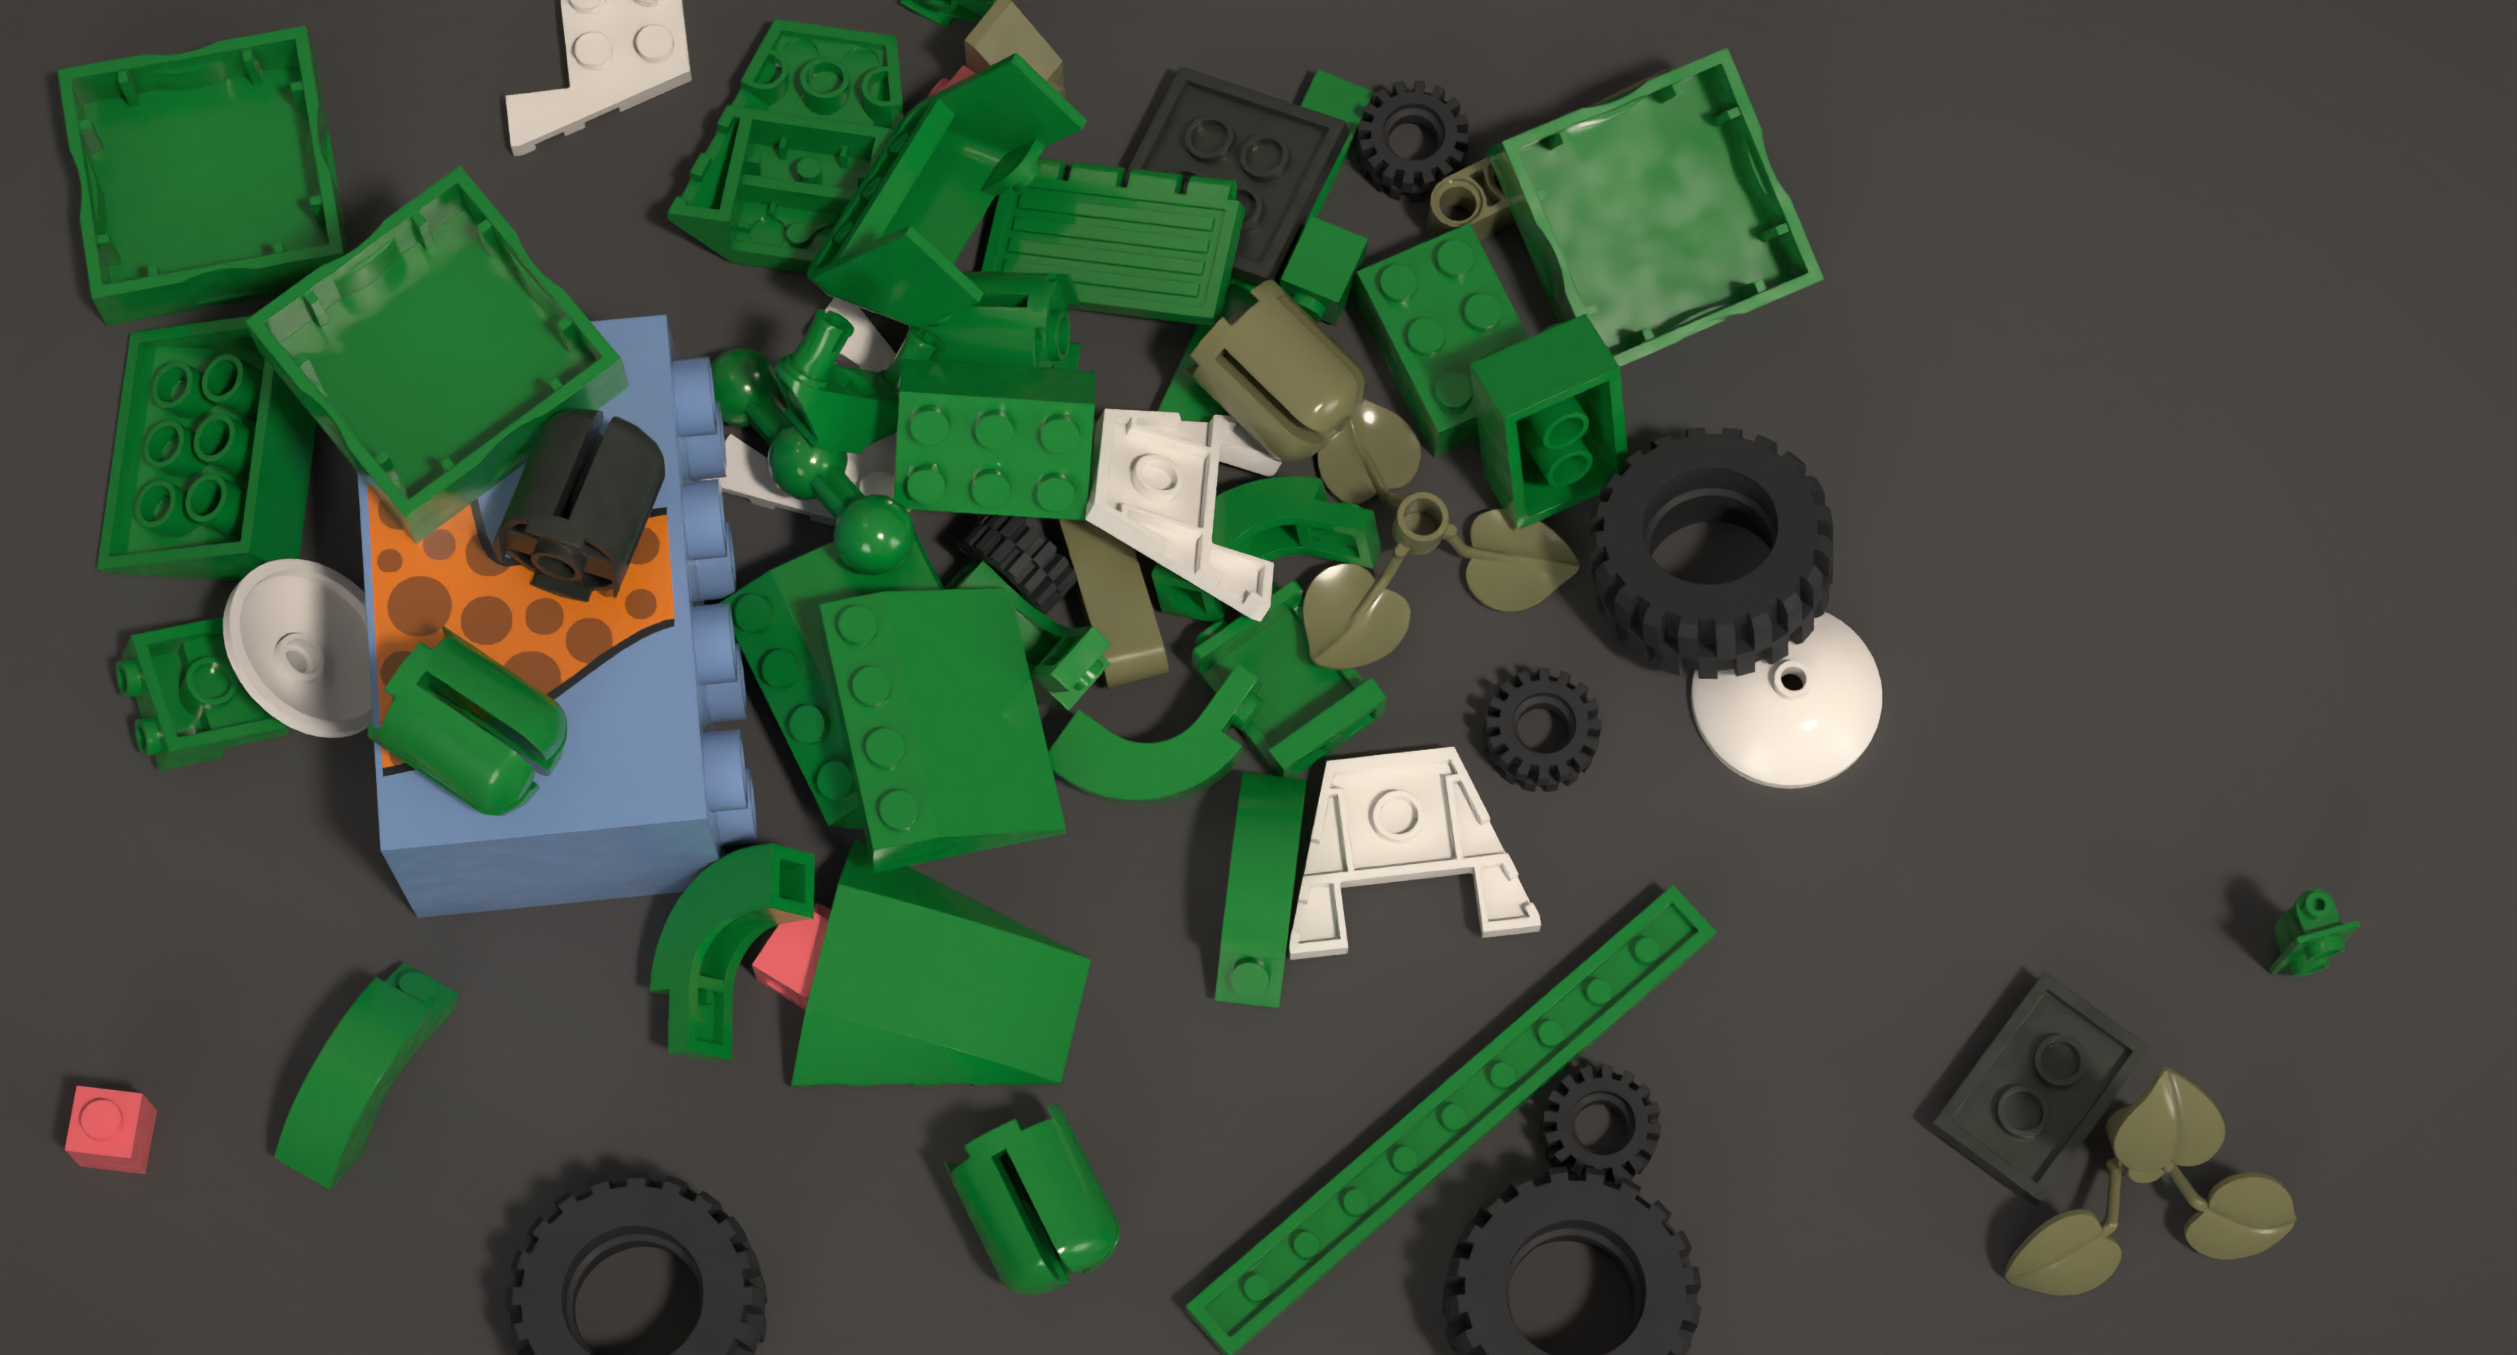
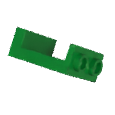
[1192,580,1387,778]

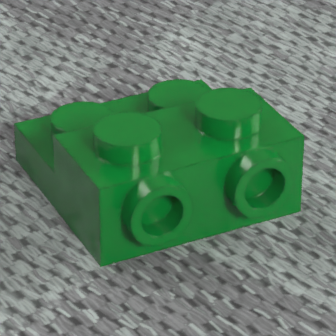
[116,617,291,771]

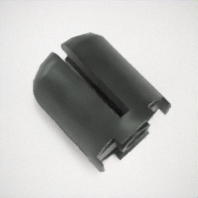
[492,408,665,602]

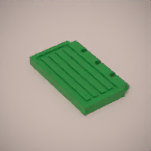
[981,157,1245,326]

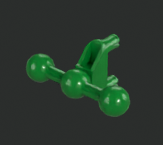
[711,309,946,576]

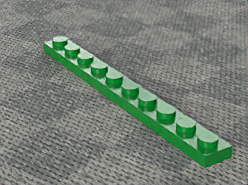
[1185,885,1717,1355]

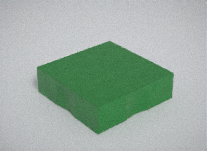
[57,25,350,326]
[1486,47,1824,367]
[245,166,629,544]

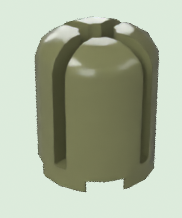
[1185,279,1368,463]

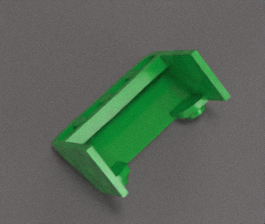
[807,53,1087,329]

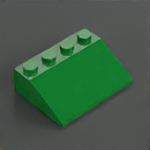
[97,316,317,582]
[719,532,945,830]
[819,588,1066,873]

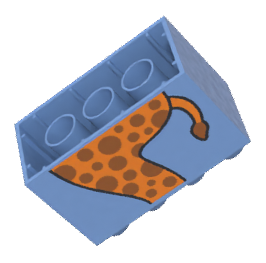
[358,315,757,918]

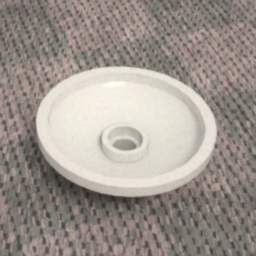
[223,559,373,738]
[1691,612,1882,789]

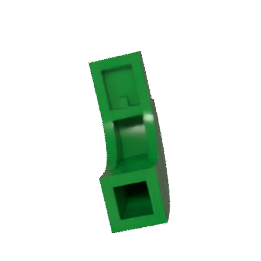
[1151,476,1382,623]
[944,560,1111,711]
[1048,664,1264,806]
[1215,772,1306,1008]
[650,843,815,1063]
[274,962,459,1190]

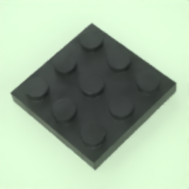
[1124,66,1350,285]

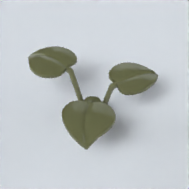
[1302,399,1580,670]
[2004,1065,2297,1296]

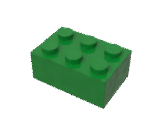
[1354,223,1529,458]
[1470,314,1628,531]
[894,359,1095,521]

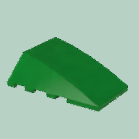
[667,19,903,274]
[791,839,1091,1088]

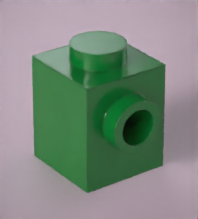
[1280,215,1368,326]

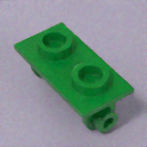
[2268,888,2360,977]

